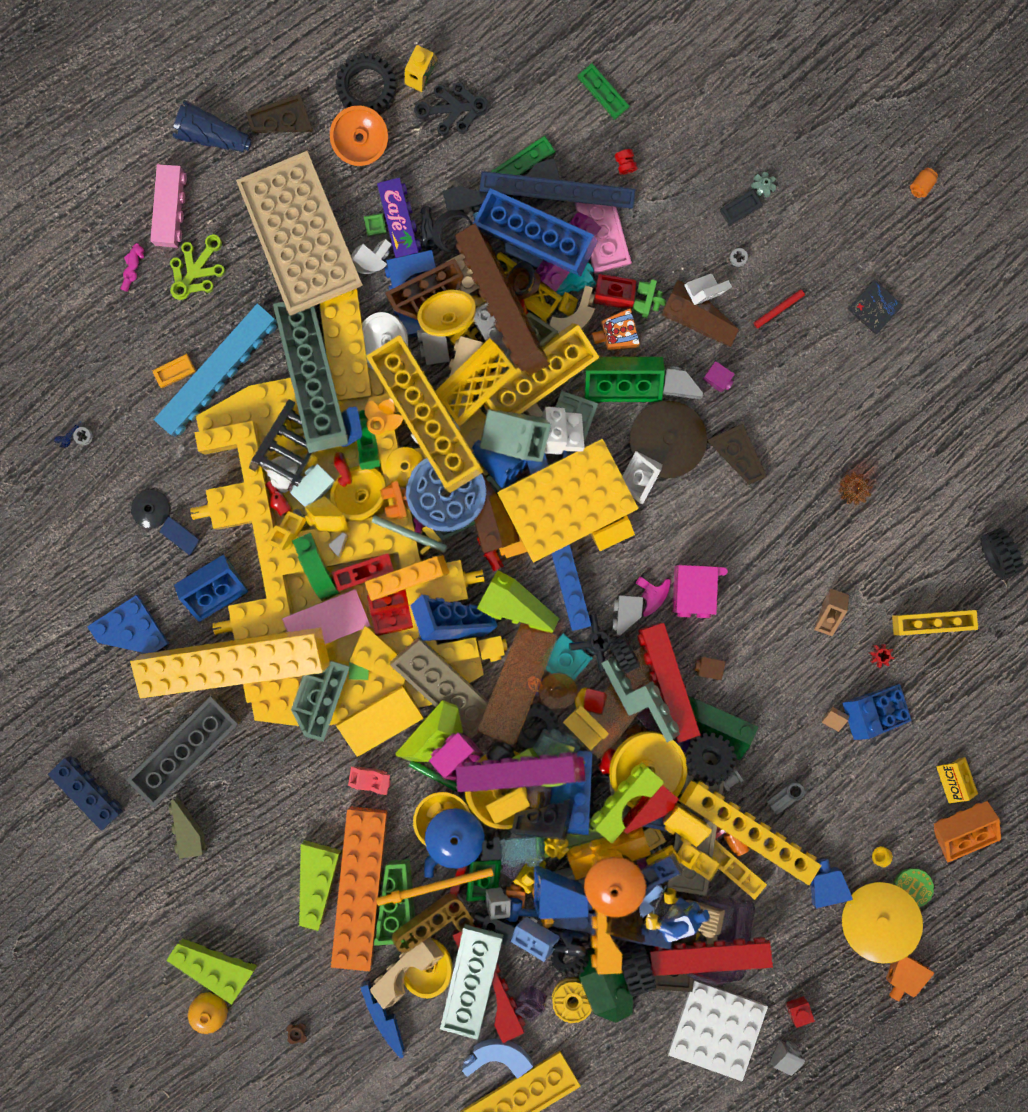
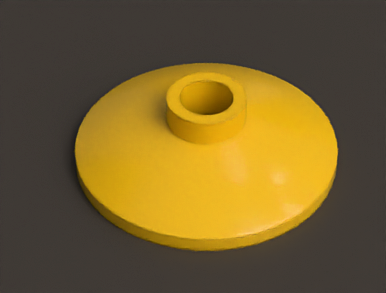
[386,447,424,487]

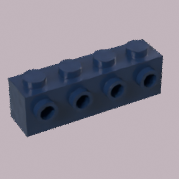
[47,756,124,831]

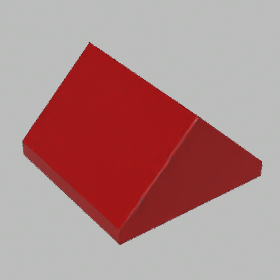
[593,274,636,309]

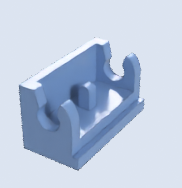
[511,917,560,962]

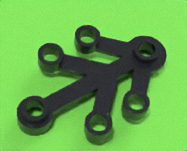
[414,83,489,136]

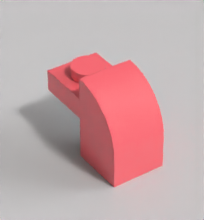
[348,766,390,795]

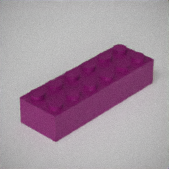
[456,753,586,792]

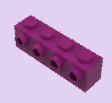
[536,212,602,292]

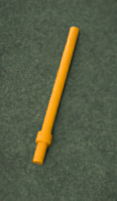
[376,868,494,906]

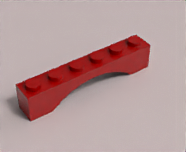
[453,923,526,1043]

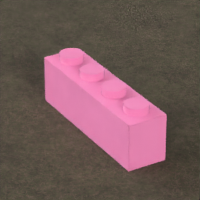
[151,164,187,248]

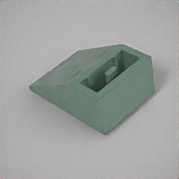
[480,409,551,462]

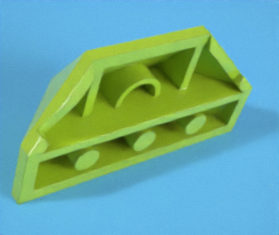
[395,700,463,762]

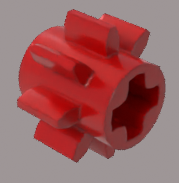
[868,644,894,668]

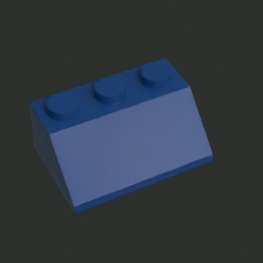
[174,554,249,622]

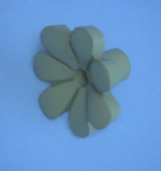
[751,172,776,197]

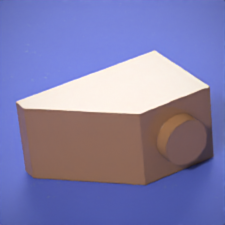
[814,589,849,636]

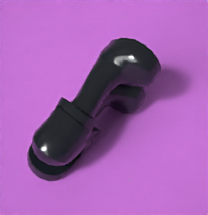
[537,918,590,957]

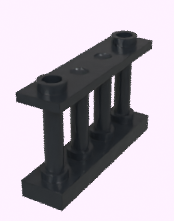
[249,399,314,491]

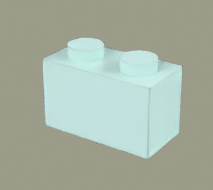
[290,464,335,507]

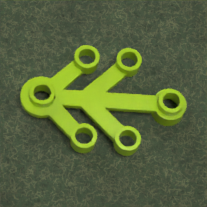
[170,234,225,300]

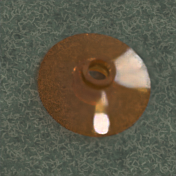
[539,673,577,709]

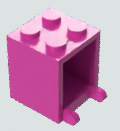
[672,565,727,618]

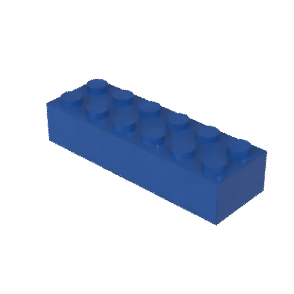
[473,188,598,277]

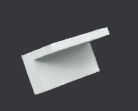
[684,274,732,305]

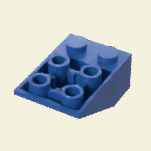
[842,684,912,740]

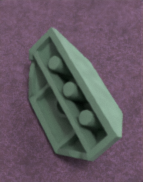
[291,661,350,742]

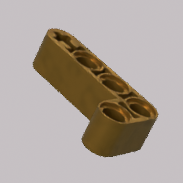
[392,894,473,953]

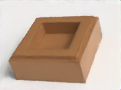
[822,707,849,732]

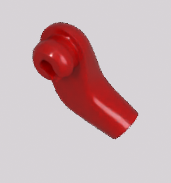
[334,452,352,487]

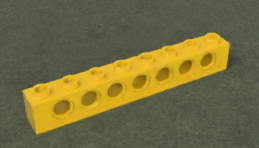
[679,781,821,885]

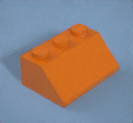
[934,801,1001,862]

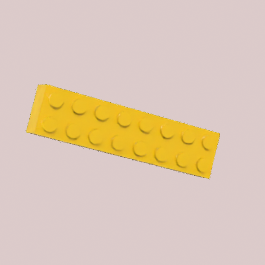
[366,335,484,493]

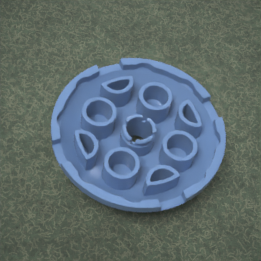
[406,458,486,531]

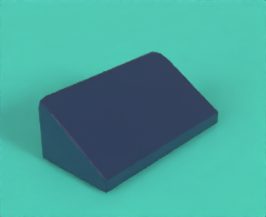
[159,516,202,555]

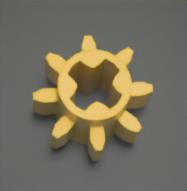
[544,838,569,859]

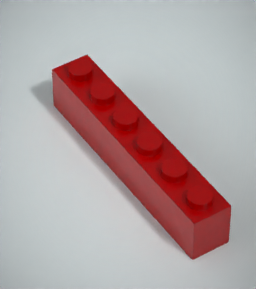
[637,622,700,743]
[650,937,773,976]

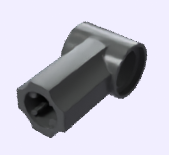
[766,780,805,815]

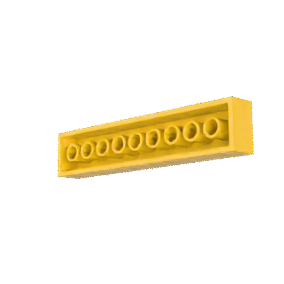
[130,627,330,698]

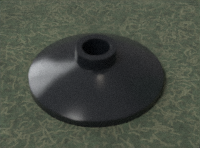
[131,490,170,528]

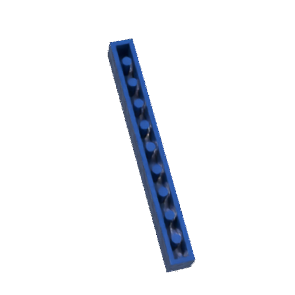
[527,453,591,631]

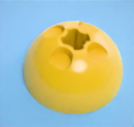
[413,792,470,846]

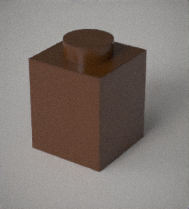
[694,656,726,681]

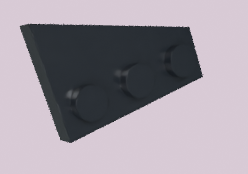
[511,799,574,840]

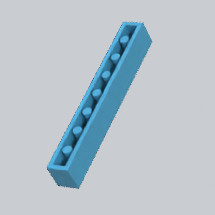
[154,304,277,437]

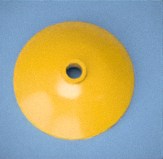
[418,290,476,336]
[330,466,387,520]
[401,938,453,998]

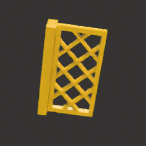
[435,338,518,426]

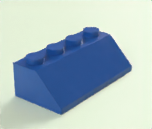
[551,751,592,835]

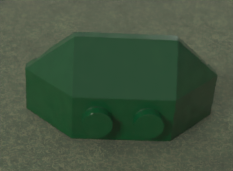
[579,946,633,1023]

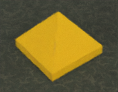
[559,292,578,317]

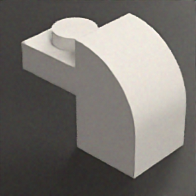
[351,239,392,274]

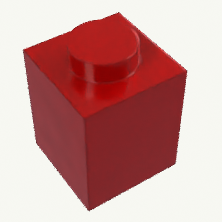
[785,996,815,1028]

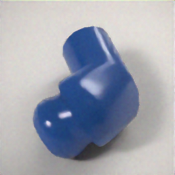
[424,855,438,878]

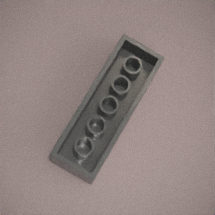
[126,695,242,808]

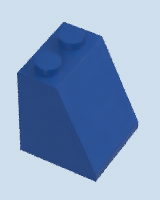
[534,866,591,919]

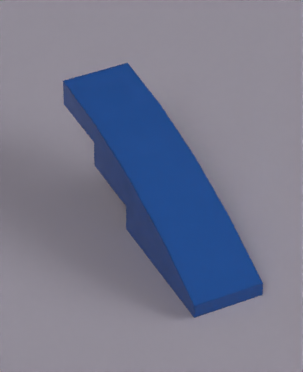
[360,980,405,1058]

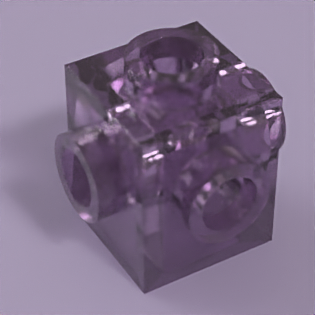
[515,985,547,1022]

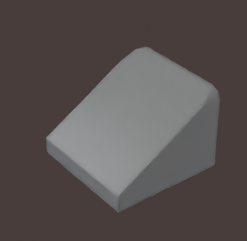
[329,533,348,557]

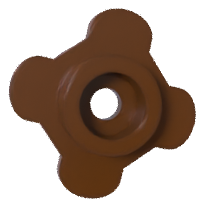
[286,1023,307,1044]

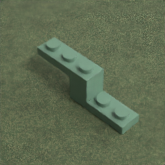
[601,656,680,742]

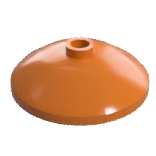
[330,106,388,166]
[584,857,646,917]

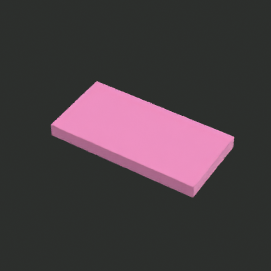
[574,202,632,274]
[282,589,370,644]

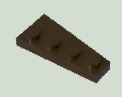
[606,855,645,943]

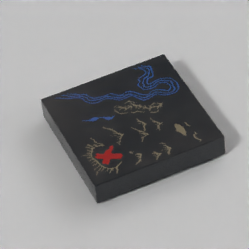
[848,280,903,335]

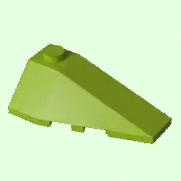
[477,570,559,633]

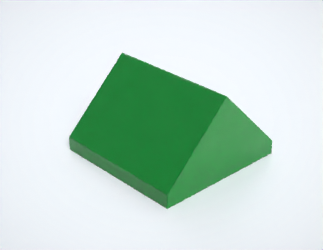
[466,857,502,901]

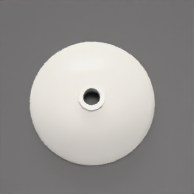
[362,312,408,370]

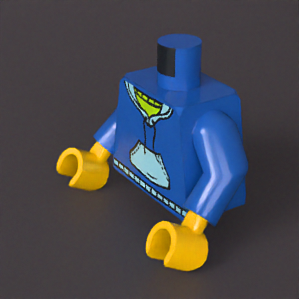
[646,888,710,942]

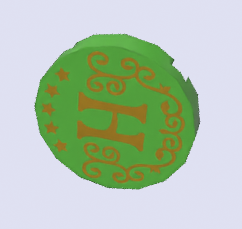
[894,868,934,907]

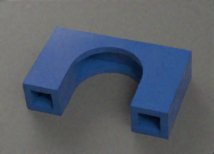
[384,250,436,338]

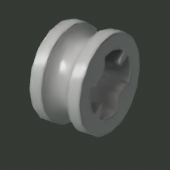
[730,248,748,267]
[73,427,93,445]

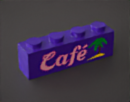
[377,177,422,258]

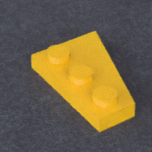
[349,625,405,685]

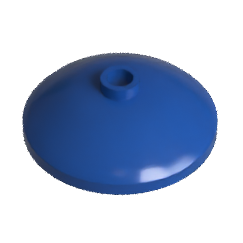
[425,808,485,868]

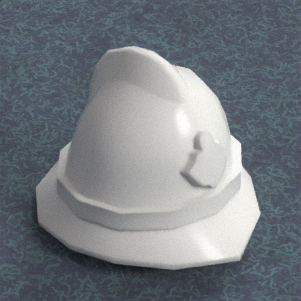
[263,455,301,493]

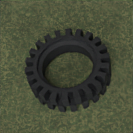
[335,53,397,115]

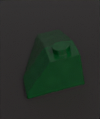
[688,695,758,761]

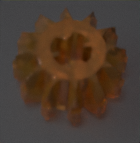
[838,472,872,505]

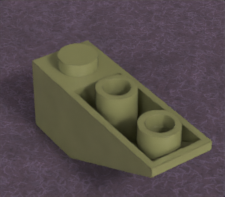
[169,797,206,859]

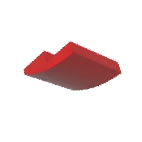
[367,589,413,636]

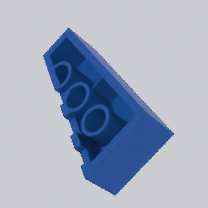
[410,594,497,641]

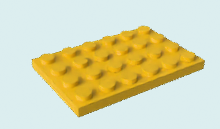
[497,439,639,563]

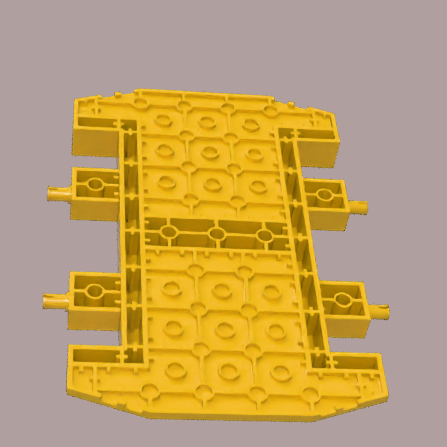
[190,367,485,726]

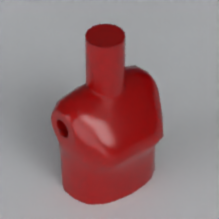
[266,481,293,517]

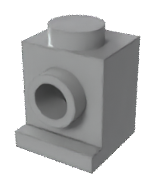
[486,888,511,920]

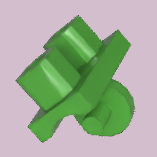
[633,280,666,318]

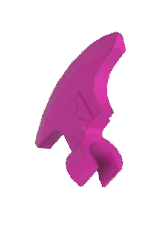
[636,577,670,617]

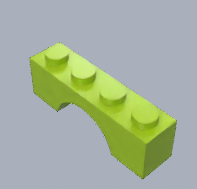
[589,763,664,843]

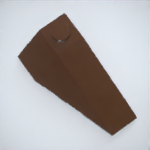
[474,473,520,553]

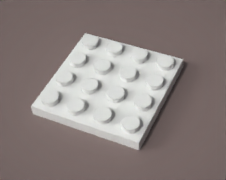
[668,979,768,1081]

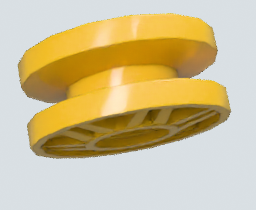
[552,977,592,1023]

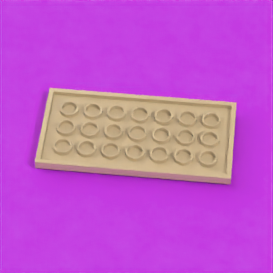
[236,151,363,316]

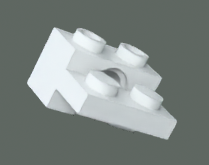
[541,407,584,454]

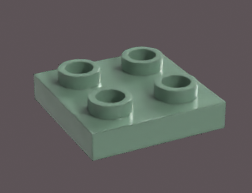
[555,391,598,441]

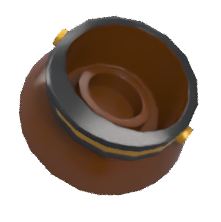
[507,262,541,300]

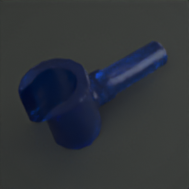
[54,424,79,448]

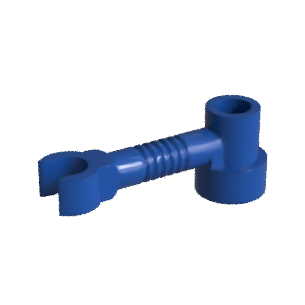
[506,898,554,922]

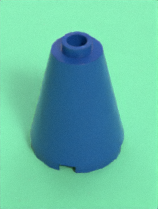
[472,440,527,489]

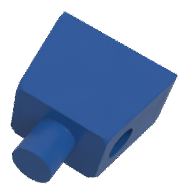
[811,858,853,908]

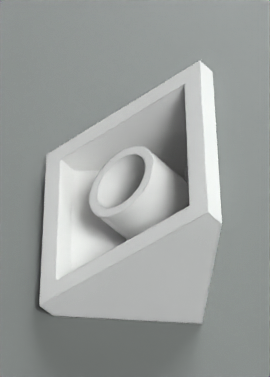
[622,451,663,504]

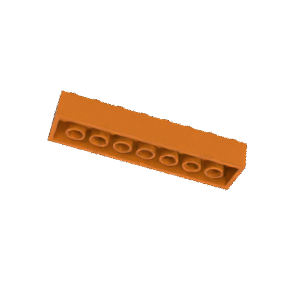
[331,806,388,972]

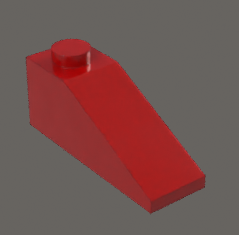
[332,553,394,591]
[622,785,679,834]

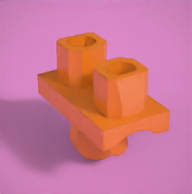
[380,481,409,519]

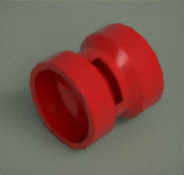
[614,149,638,175]

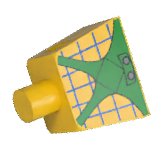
[405,45,438,92]

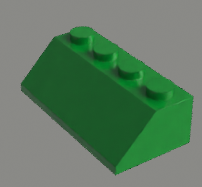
[585,357,665,402]

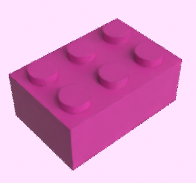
[429,733,484,781]

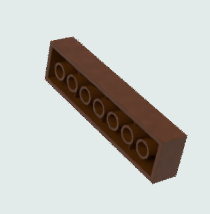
[455,223,550,376]

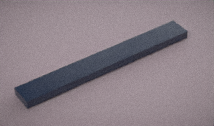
[479,171,636,209]

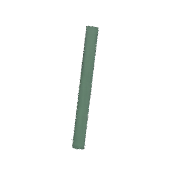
[372,515,447,553]

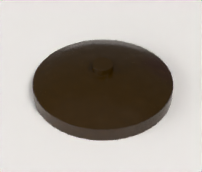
[629,401,707,478]

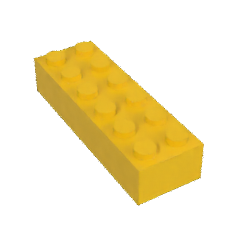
[485,323,599,414]

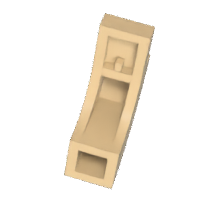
[550,286,595,332]

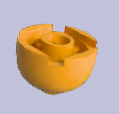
[188,992,228,1034]

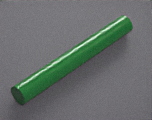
[409,761,461,794]

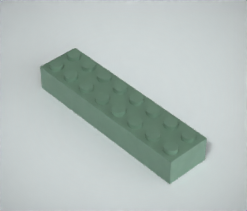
[273,302,348,453]

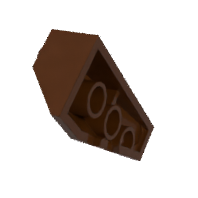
[661,280,739,347]

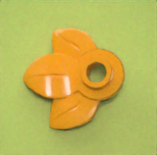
[365,399,403,435]

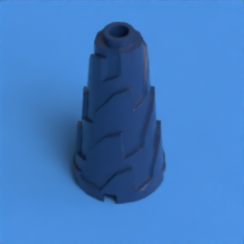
[173,100,252,153]

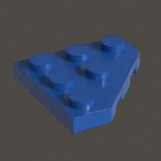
[87,595,169,653]

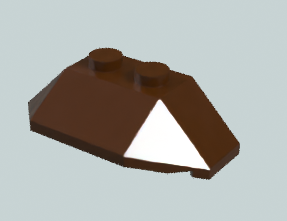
[385,258,463,320]

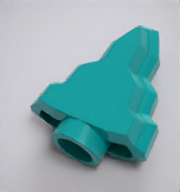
[556,262,596,296]

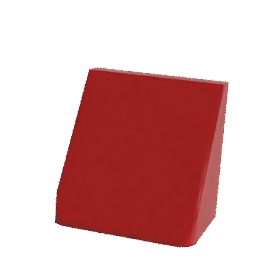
[583,689,607,714]

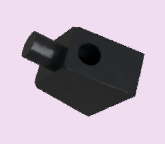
[473,912,520,947]

